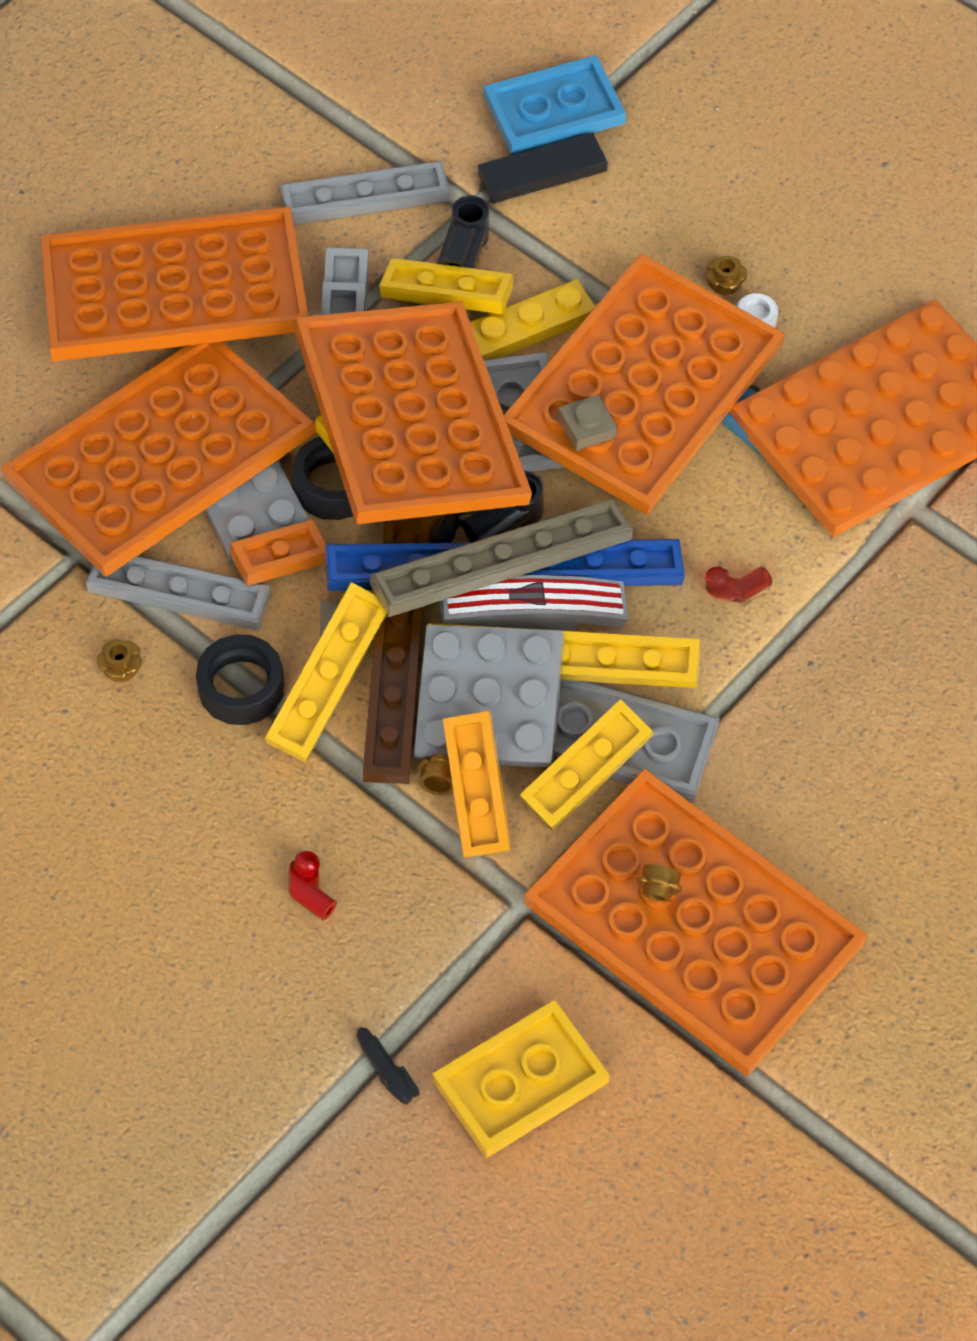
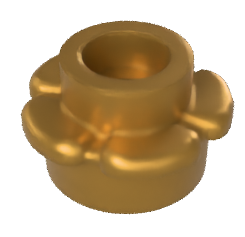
[706,256,747,295]
[97,639,142,682]
[417,754,454,795]
[636,864,683,902]

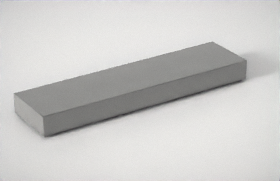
[280,161,450,225]
[86,556,271,631]

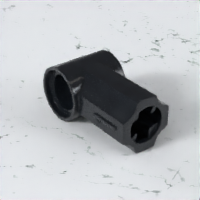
[437,195,489,269]
[459,471,544,542]

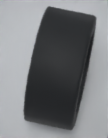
[293,437,353,520]
[196,634,284,725]

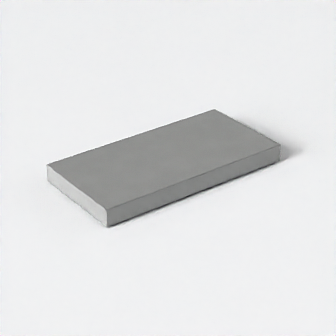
[554,680,720,803]

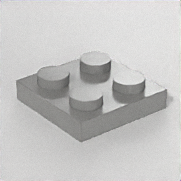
[204,460,309,564]

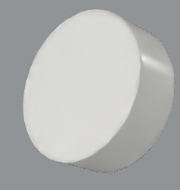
[737,293,778,328]

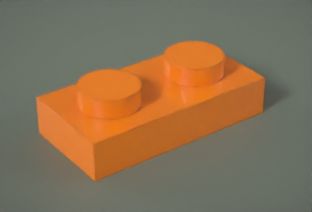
[230,519,326,586]

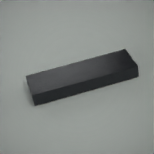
[478,132,608,204]

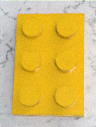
[432,999,610,1158]

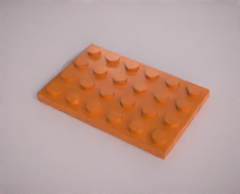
[41,207,309,362]
[504,253,785,515]
[730,299,977,538]
[294,302,532,524]
[1,342,317,577]
[523,769,868,1077]

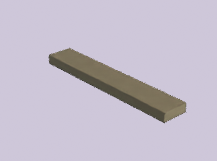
[370,499,633,617]

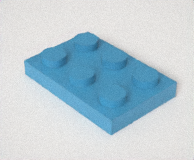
[483,55,626,155]

